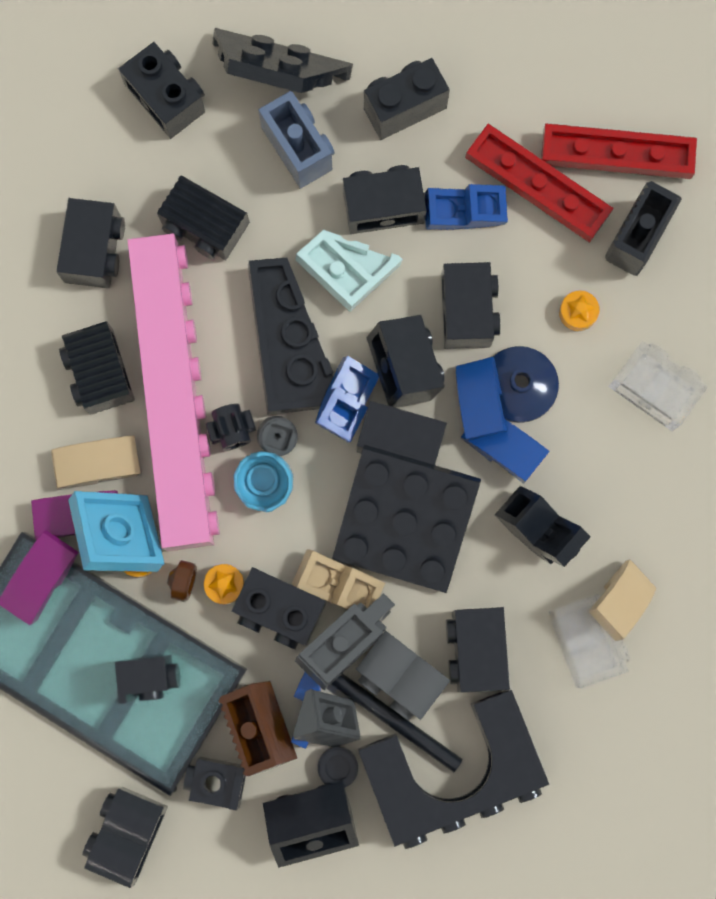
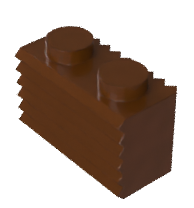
[218,681,297,776]

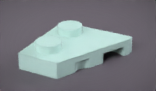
[295,230,403,312]

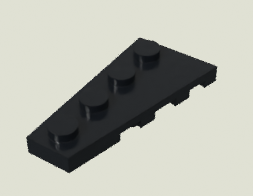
[248,257,334,415]

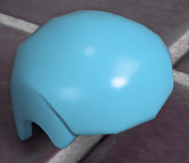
[233,451,294,513]

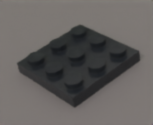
[332,445,481,593]

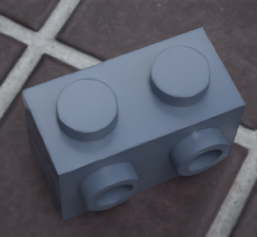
[258,91,335,189]

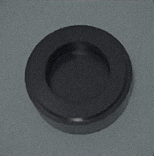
[318,746,358,787]

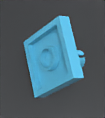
[68,491,165,572]

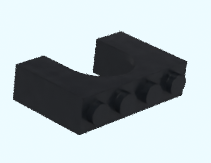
[358,690,550,849]

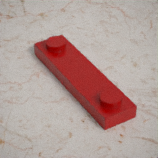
[465,123,614,243]
[541,123,697,179]

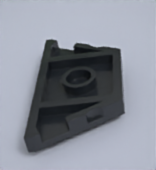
[212,28,353,93]

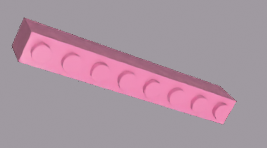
[127,233,220,552]

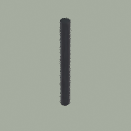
[331,673,463,773]

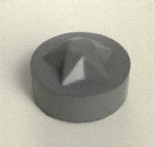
[257,416,298,456]

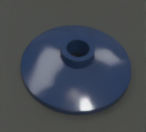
[493,346,559,423]

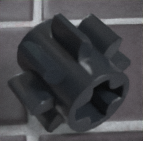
[205,404,256,451]

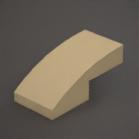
[51,435,141,489]
[291,549,385,610]
[588,559,656,641]

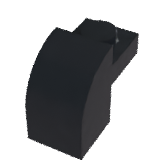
[495,486,590,567]

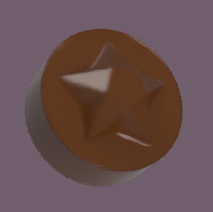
[167,560,197,602]

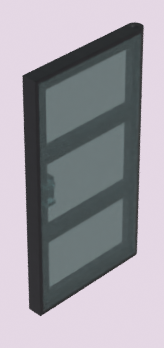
[0,532,248,796]

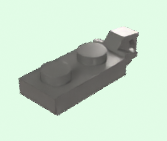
[295,593,395,690]

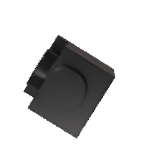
[115,654,180,704]
[183,757,246,811]

